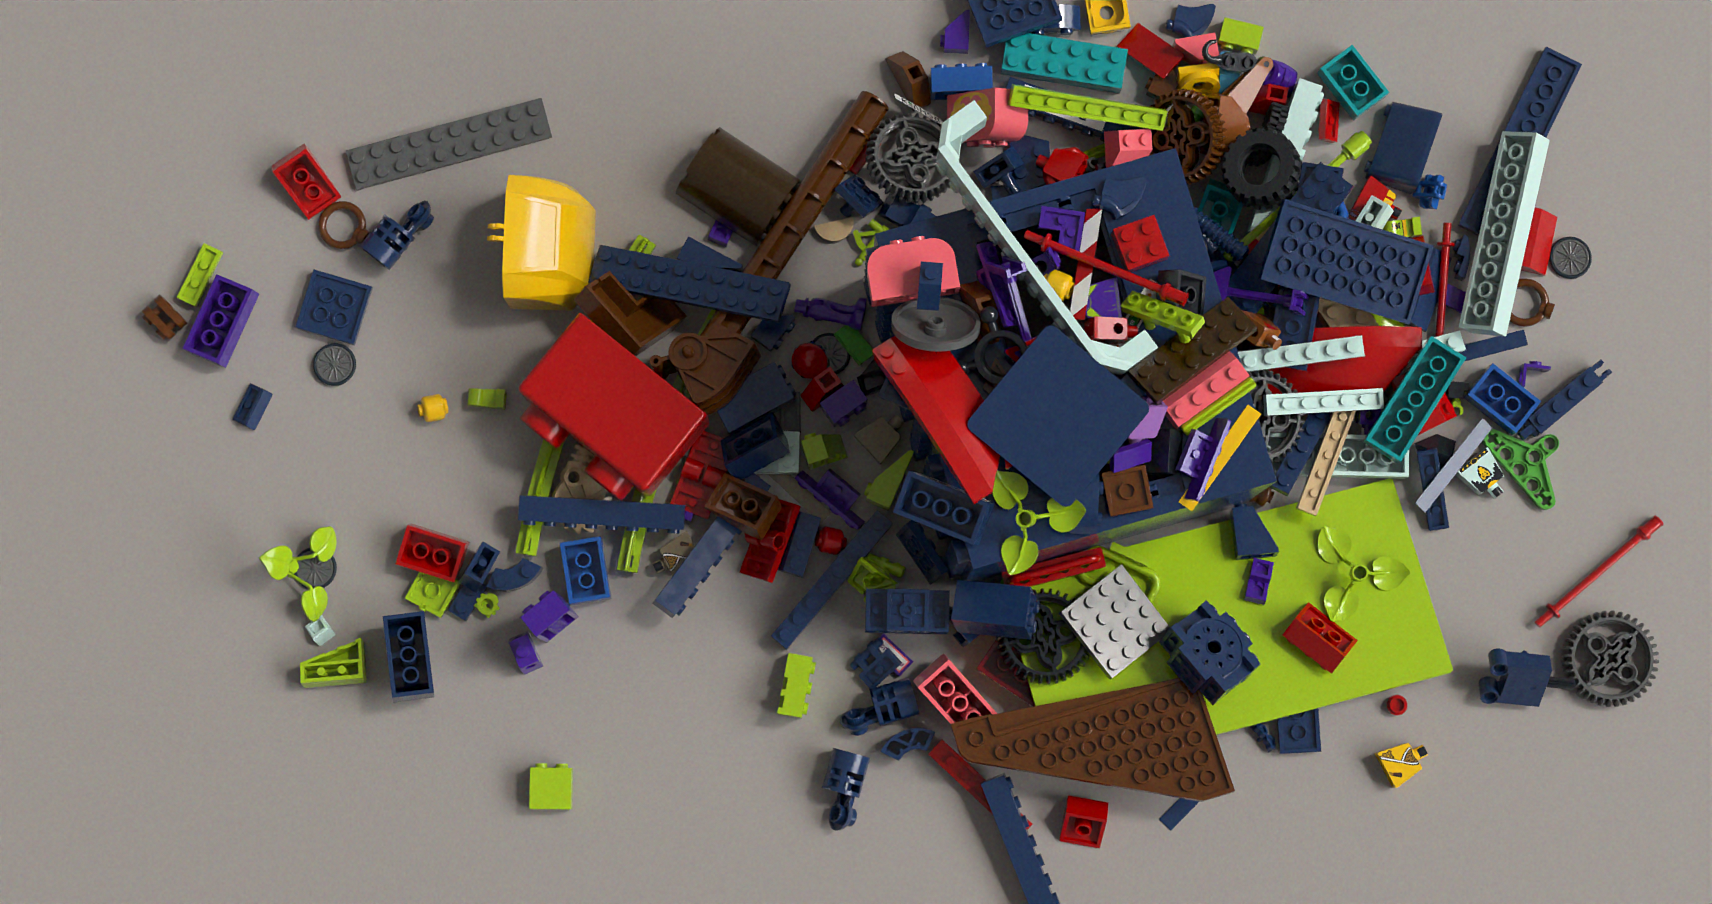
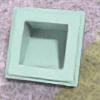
[305,615,336,646]

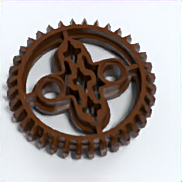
[1140,89,1227,185]

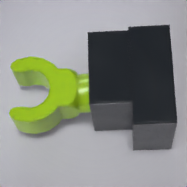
[1446,381,1469,415]

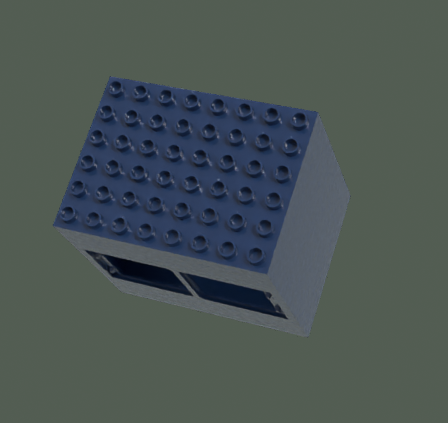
[863,148,1277,582]

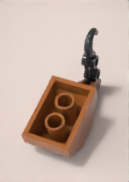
[1200,40,1273,157]

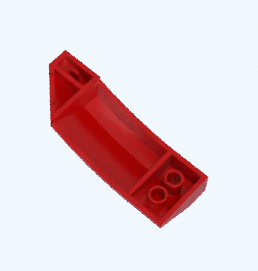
[1249,326,1423,394]

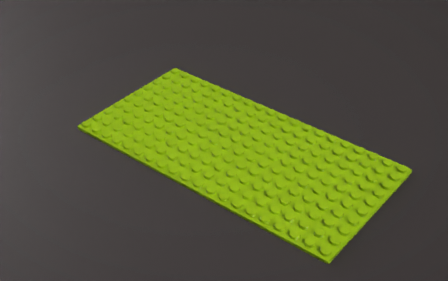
[1000,478,1453,735]

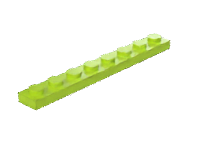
[1008,84,1168,131]

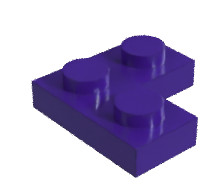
[1038,206,1085,254]

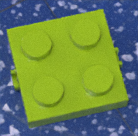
[405,572,460,618]

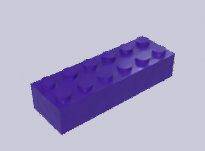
[520,591,579,642]

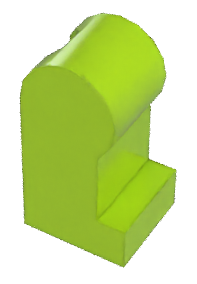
[467,388,507,410]

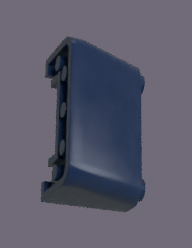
[1364,102,1442,195]

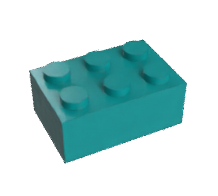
[1317,44,1389,121]

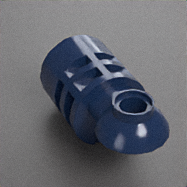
[359,200,434,270]
[840,677,920,736]
[822,748,870,831]

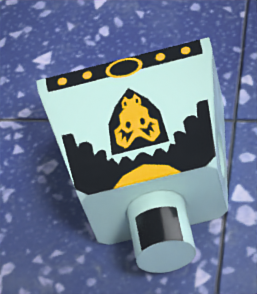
[1455,447,1504,499]

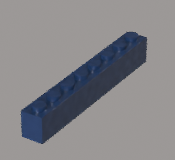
[652,473,771,618]
[518,495,686,534]
[771,510,893,650]
[981,773,1060,904]

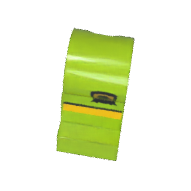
[1382,216,1422,238]

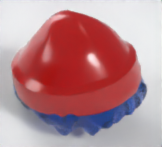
[792,341,828,379]

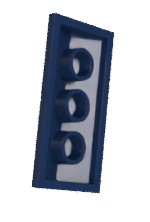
[1401,247,1452,332]

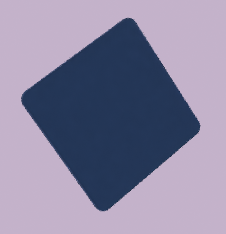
[968,326,1149,507]

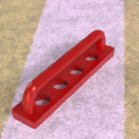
[1002,547,1106,587]

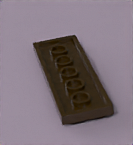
[1128,297,1257,405]

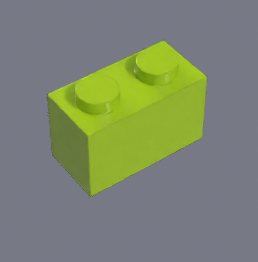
[1217,17,1264,54]

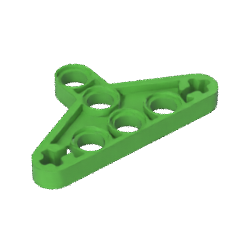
[1482,429,1559,510]

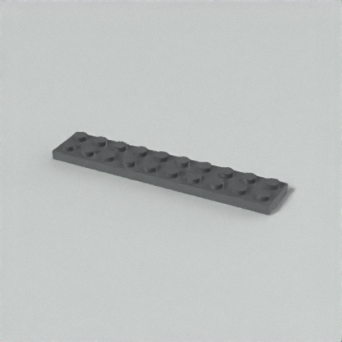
[346,98,552,190]

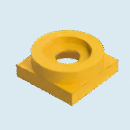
[1084,0,1131,35]
[1177,63,1220,95]

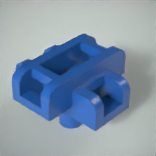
[1413,174,1447,209]

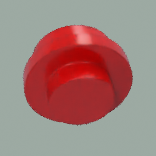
[1386,695,1407,715]

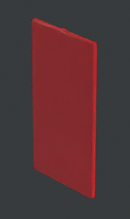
[1117,23,1185,79]

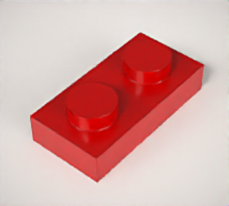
[1318,99,1340,143]

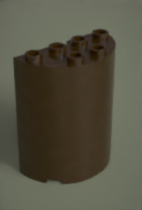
[676,127,801,247]

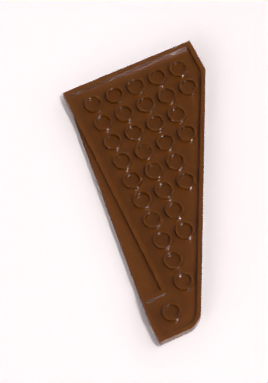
[951,677,1235,802]

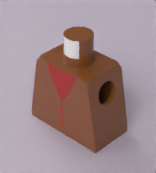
[1241,310,1282,350]

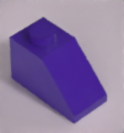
[940,10,970,54]

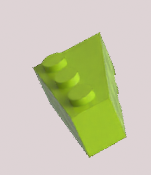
[801,433,848,470]
[300,638,367,688]
[777,653,816,719]

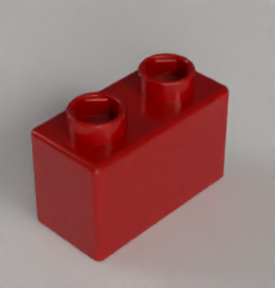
[519,313,710,500]

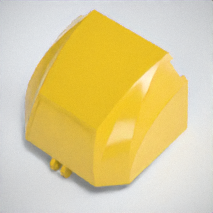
[487,175,596,311]

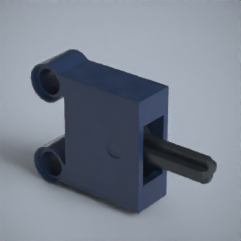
[1478,648,1575,707]

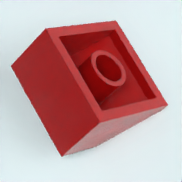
[1059,795,1109,849]

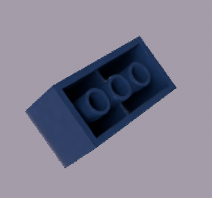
[382,611,434,703]

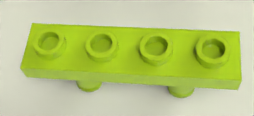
[1120,291,1205,343]

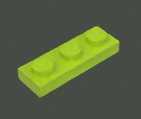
[177,243,223,307]

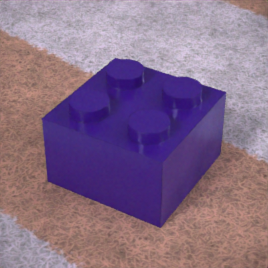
[820,380,868,427]

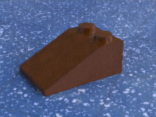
[704,473,782,540]

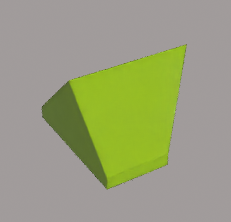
[847,557,898,595]

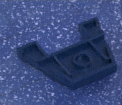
[991,135,1050,200]

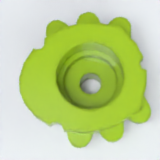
[474,593,500,618]

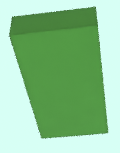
[834,325,873,366]

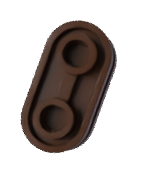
[142,294,188,340]

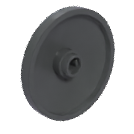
[891,297,980,351]

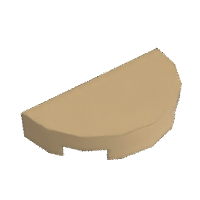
[814,217,854,242]

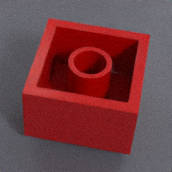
[1111,215,1169,272]

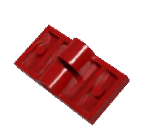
[670,431,727,520]
[739,499,801,583]

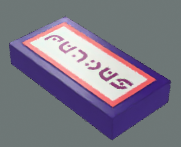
[879,634,914,677]

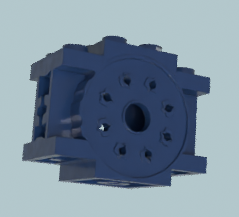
[865,589,950,634]
[1159,600,1260,706]

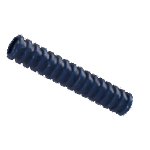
[1194,207,1249,261]

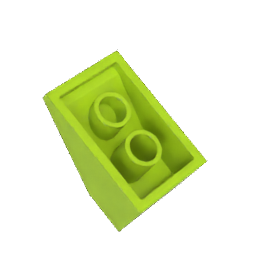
[864,450,914,511]

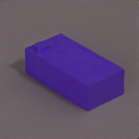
[183,274,259,368]

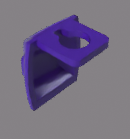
[1263,60,1298,98]

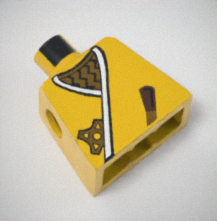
[1374,743,1428,788]

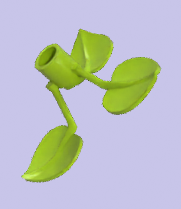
[993,471,1086,575]
[259,526,337,622]
[1317,526,1410,622]

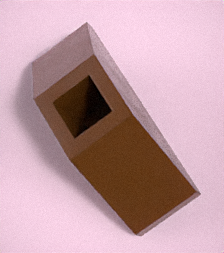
[885,51,931,111]
[959,280,1001,346]

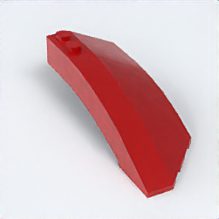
[872,336,1000,504]

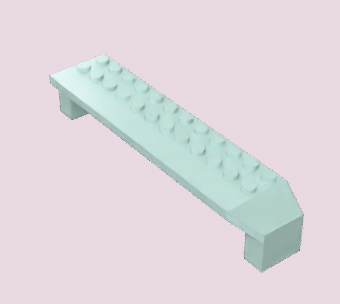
[936,100,1158,376]

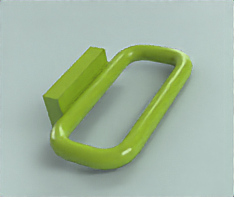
[1078,542,1161,603]

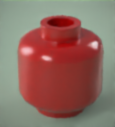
[815,526,847,555]

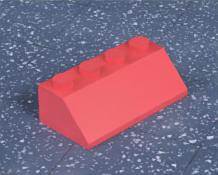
[1163,351,1250,429]

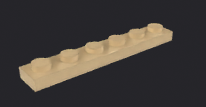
[1296,410,1356,516]

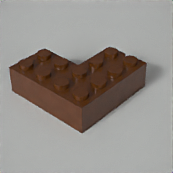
[574,271,687,356]

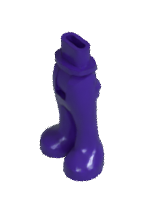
[794,298,867,331]

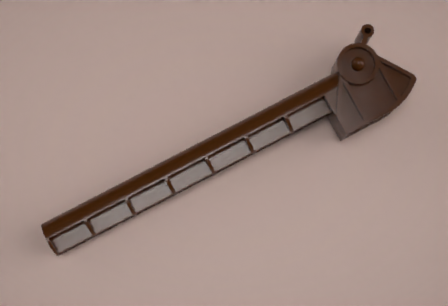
[649,91,889,416]

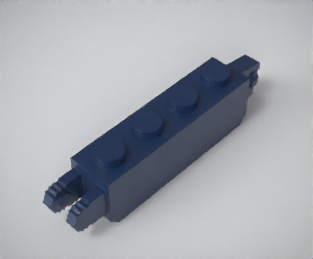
[1517,359,1612,440]

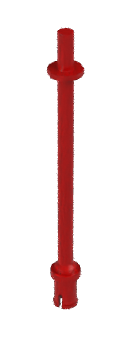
[1435,223,1455,337]
[1024,230,1189,307]
[1535,515,1664,628]

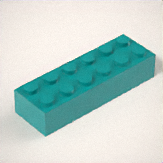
[1001,33,1128,94]
[1363,336,1466,464]

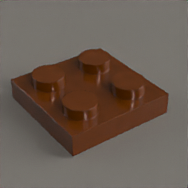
[1101,465,1154,517]

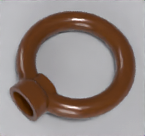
[318,201,370,249]
[1510,278,1555,327]

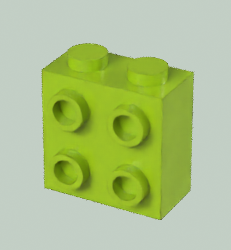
[529,763,573,809]

